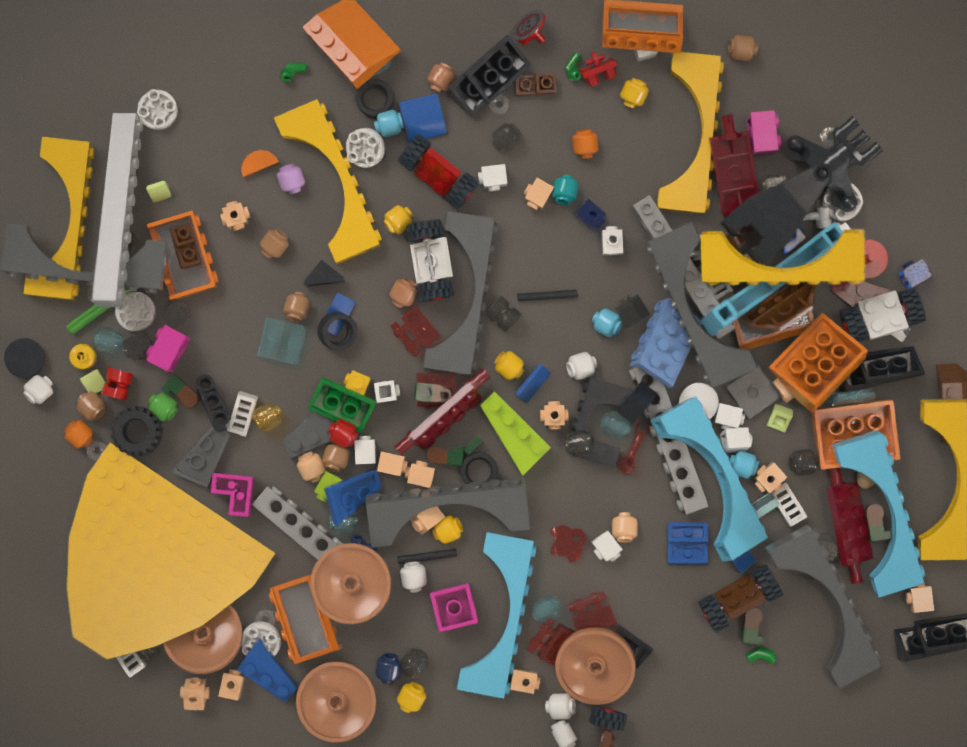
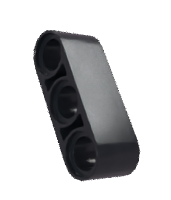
[196,374,230,432]

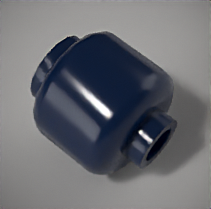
[375,653,402,684]

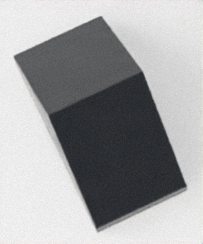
[304,259,345,287]
[617,381,657,425]

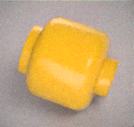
[620,78,649,108]
[383,205,413,234]
[69,344,97,370]
[494,351,524,380]
[432,515,463,544]
[397,682,426,713]

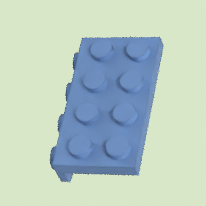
[630,298,702,388]

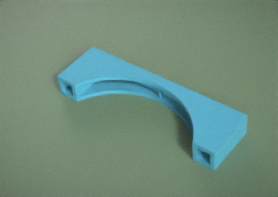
[700,222,843,337]
[651,397,768,562]
[832,430,925,597]
[457,532,537,699]

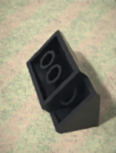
[447,35,531,116]
[839,346,925,393]
[894,614,967,662]

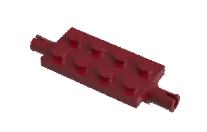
[709,114,759,233]
[394,368,491,456]
[826,467,873,584]

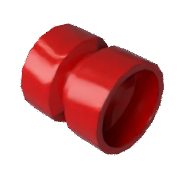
[101,367,133,401]

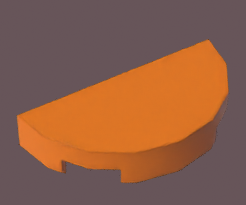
[241,150,280,178]

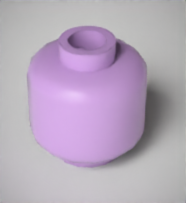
[277,163,305,194]

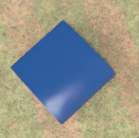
[399,93,447,143]
[667,522,708,565]

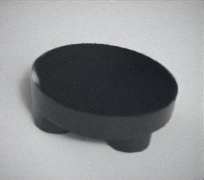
[4,338,45,378]

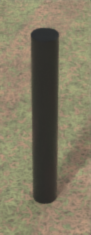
[517,290,577,301]
[397,549,457,564]

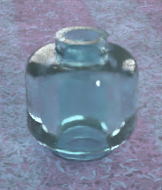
[93,327,123,354]
[600,410,631,439]
[329,514,358,534]
[532,595,563,624]

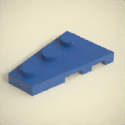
[324,469,382,526]
[237,638,298,703]

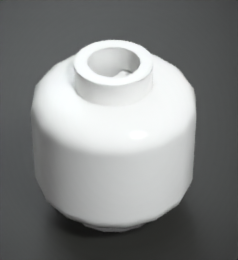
[566,352,597,380]
[23,375,53,404]
[400,561,427,592]
[545,693,576,720]

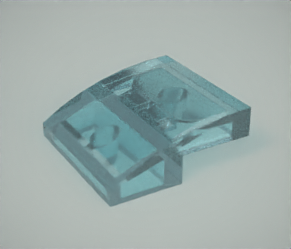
[257,317,308,365]
[829,389,875,407]

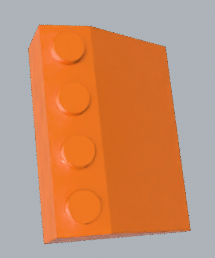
[302,0,401,89]
[769,313,868,413]
[811,399,900,470]

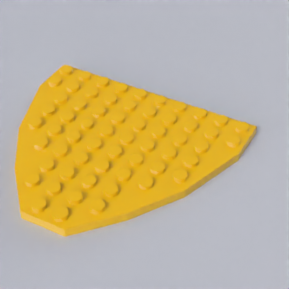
[67,443,275,659]

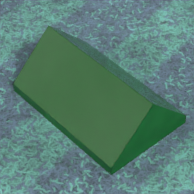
[307,377,377,433]

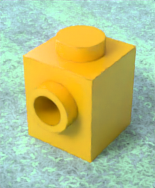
[343,370,372,396]

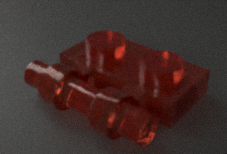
[390,305,441,357]
[417,373,456,409]
[567,591,616,631]
[527,617,575,666]

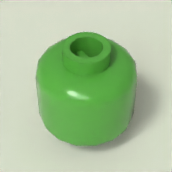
[148,392,178,421]

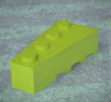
[480,391,551,476]

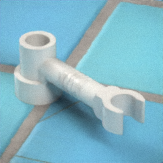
[804,207,832,228]

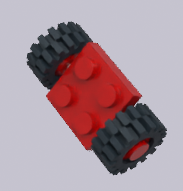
[397,134,479,210]

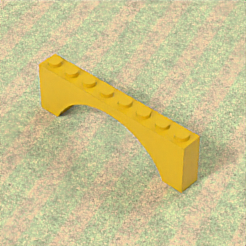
[657,52,724,215]
[274,99,382,264]
[23,137,95,300]
[701,229,865,285]
[917,399,967,560]

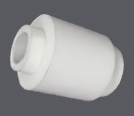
[551,719,577,747]

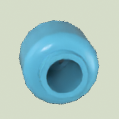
[374,110,404,138]
[592,309,623,337]
[730,450,759,479]

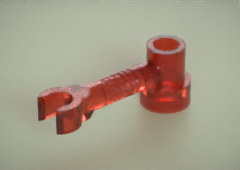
[619,422,649,475]

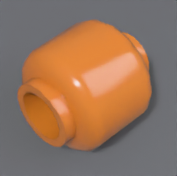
[572,129,599,159]
[64,420,94,449]

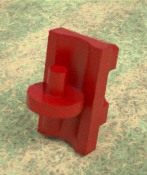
[579,51,617,87]

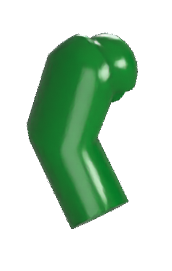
[565,52,582,81]
[280,62,307,82]
[746,647,777,664]

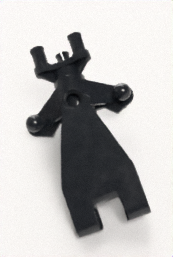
[720,116,884,265]

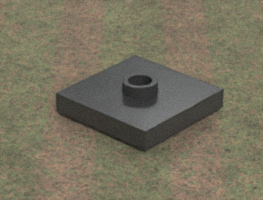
[726,365,781,420]

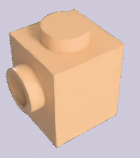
[523,178,554,210]
[377,452,408,476]
[405,461,435,488]
[410,506,445,535]
[906,583,934,613]
[510,668,540,694]
[219,669,245,701]

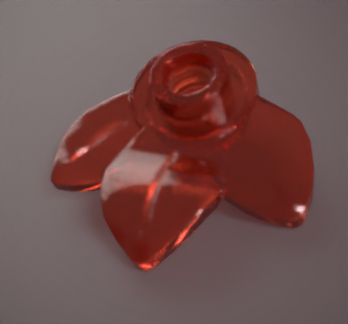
[550,525,586,563]

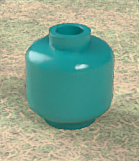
[551,175,579,206]

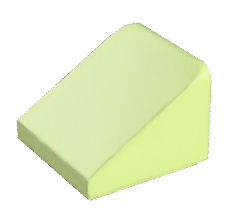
[146,181,171,202]
[80,369,106,394]
[767,404,793,433]

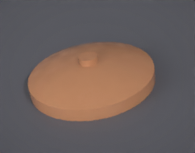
[310,543,391,624]
[163,605,243,674]
[555,628,636,705]
[296,661,376,742]

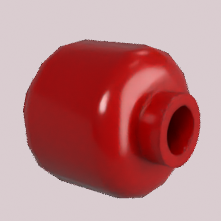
[327,419,358,448]

